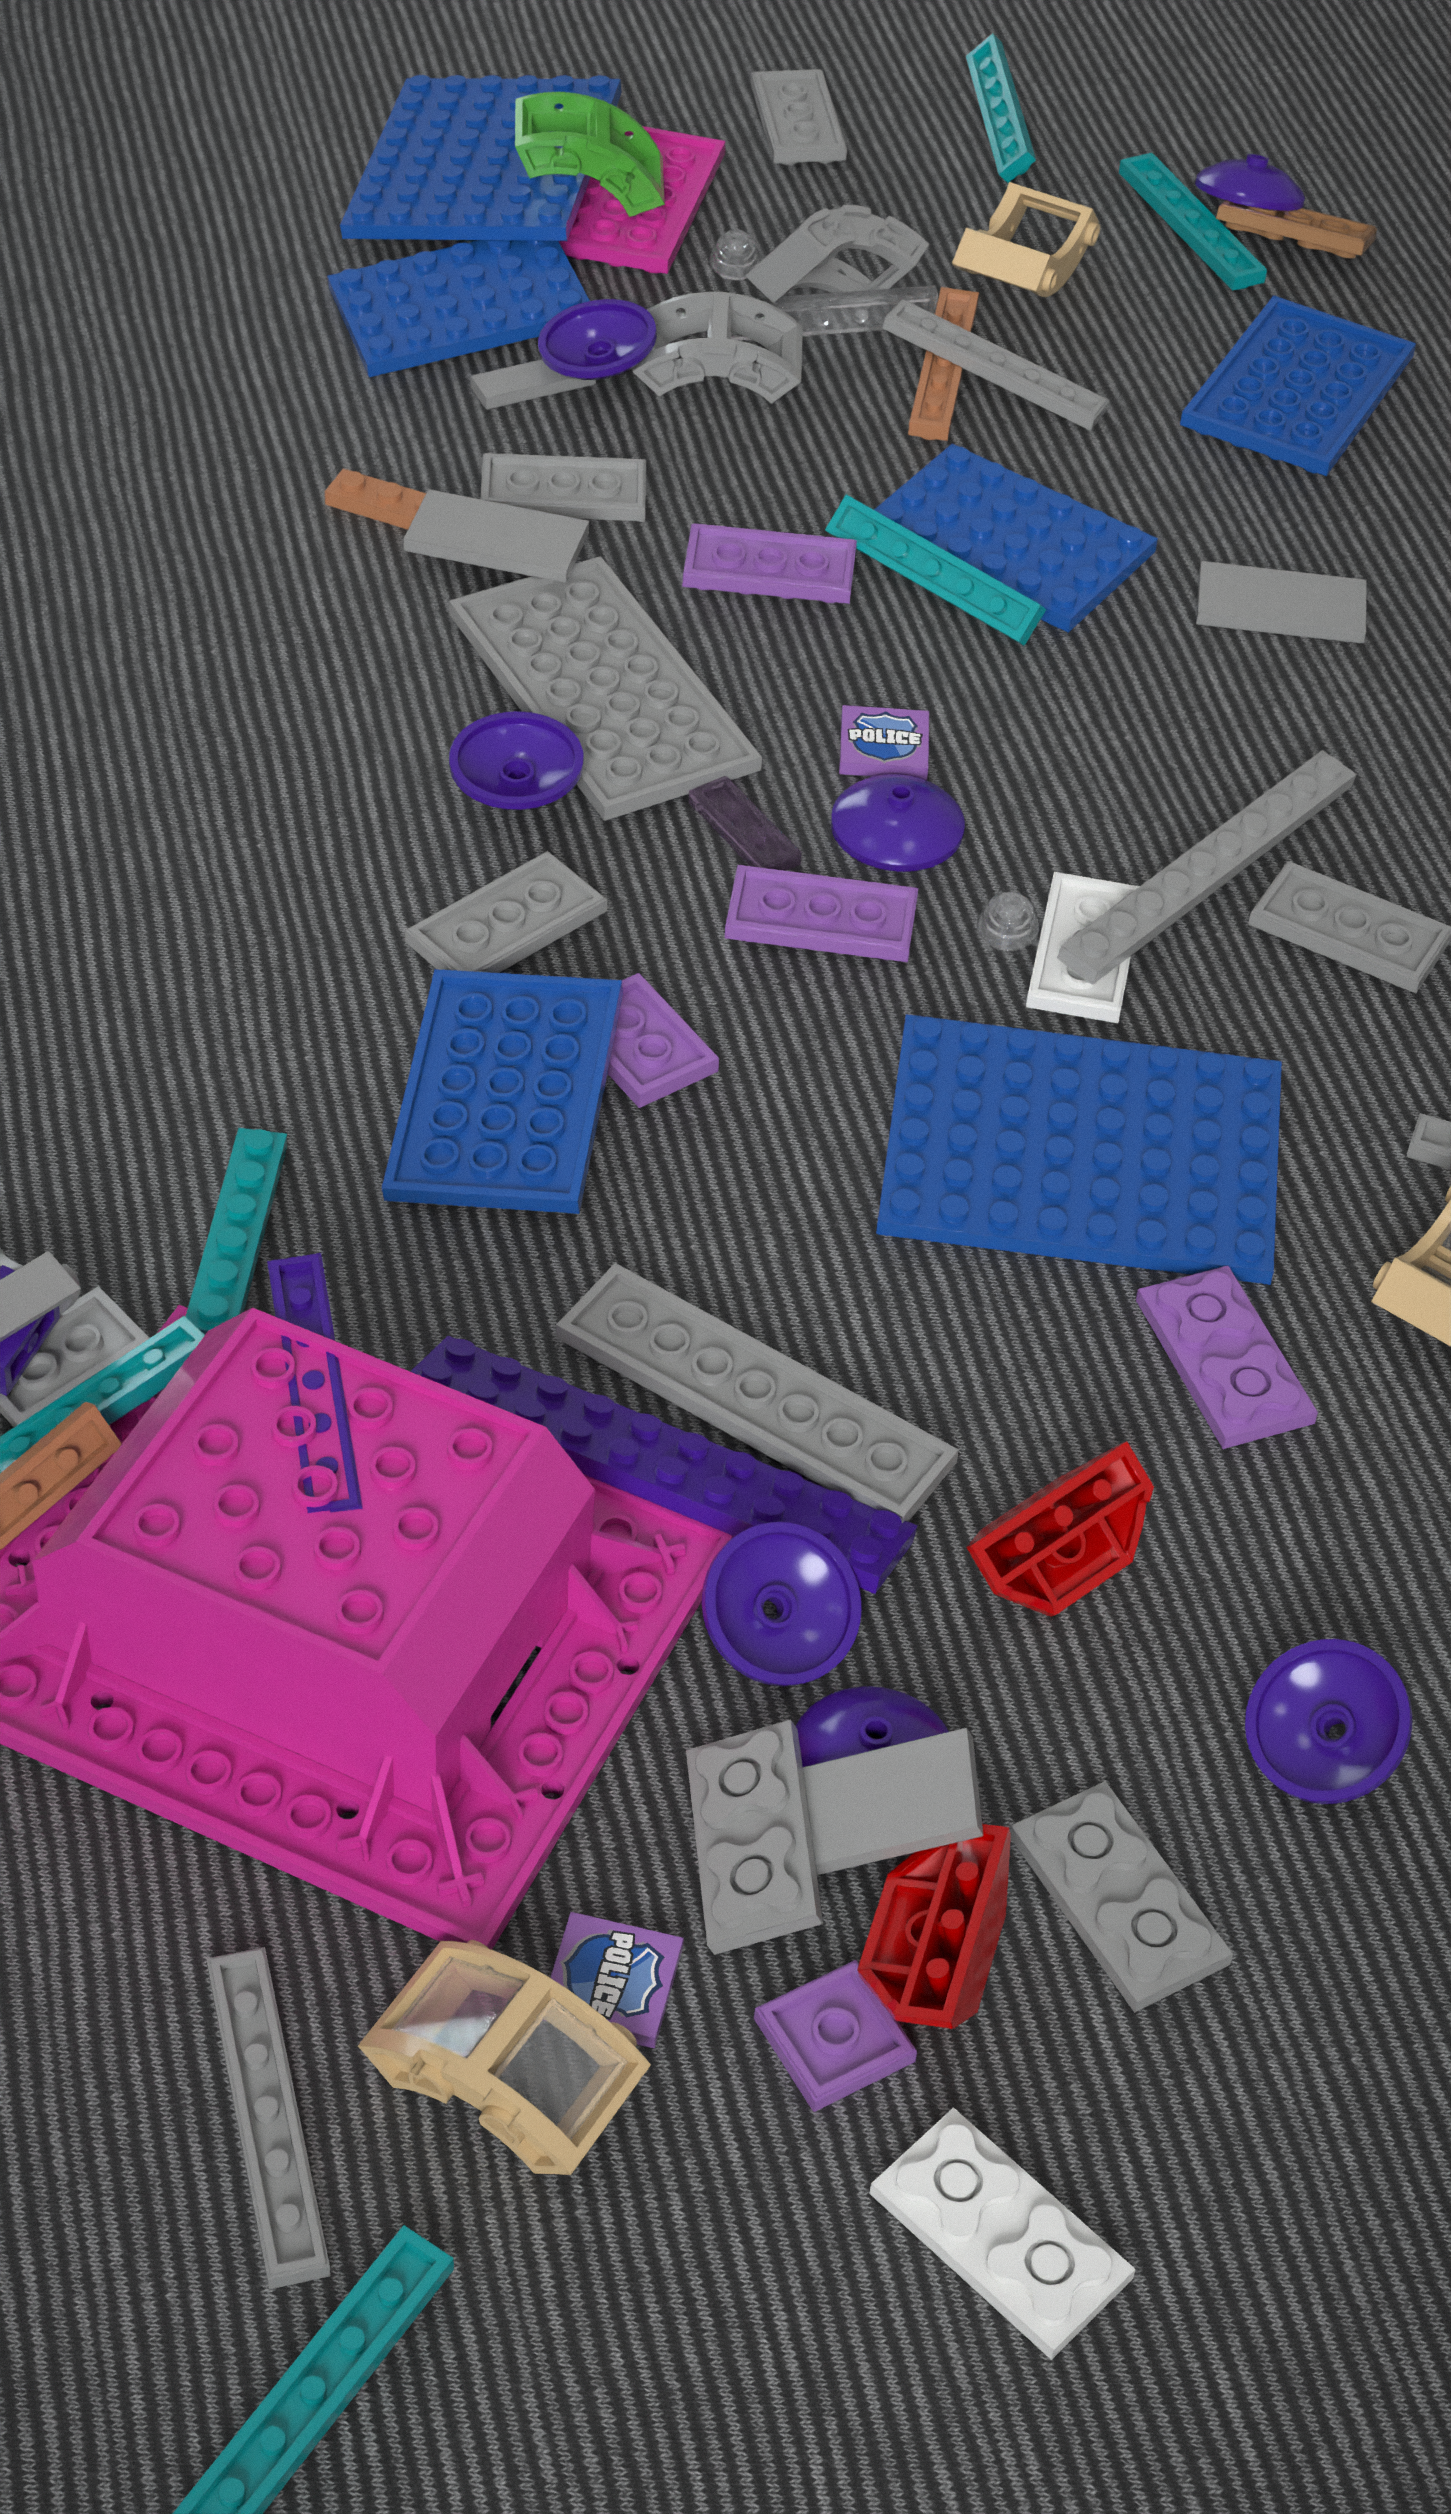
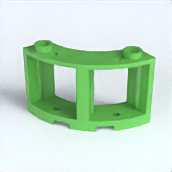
[515,92,665,217]

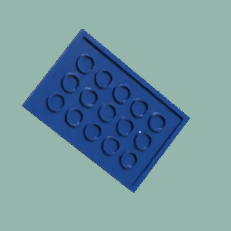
[327,240,590,377]
[1180,295,1416,476]
[874,444,1158,633]
[382,969,623,1214]

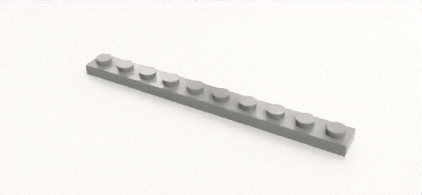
[1057,750,1357,985]

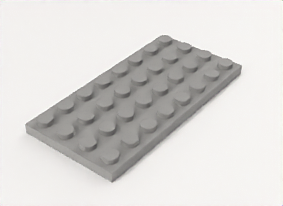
[449,556,762,821]

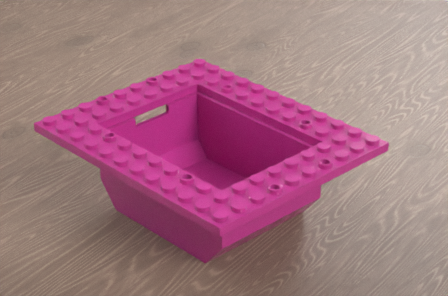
[0,1305,735,1950]

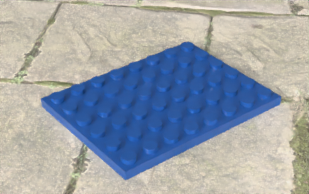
[340,75,622,241]
[876,1014,1282,1285]

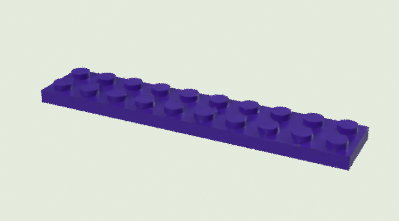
[410,1336,918,1594]

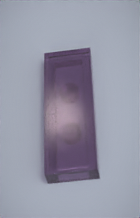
[688,776,802,871]

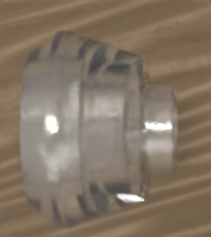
[709,230,761,280]
[977,892,1039,951]

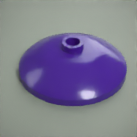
[1195,154,1305,211]
[538,299,657,380]
[449,711,584,810]
[831,774,965,872]
[702,1522,861,1687]
[1245,1639,1412,1804]
[796,1686,949,1768]

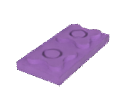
[682,523,857,604]
[725,865,918,962]
[1136,1266,1318,1449]

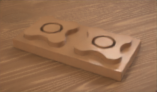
[1216,200,1377,258]

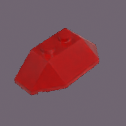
[966,1441,1154,1617]
[857,1824,1011,2029]

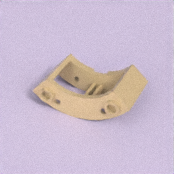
[952,182,1100,297]

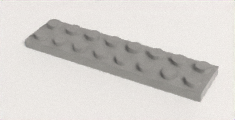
[556,1263,959,1523]

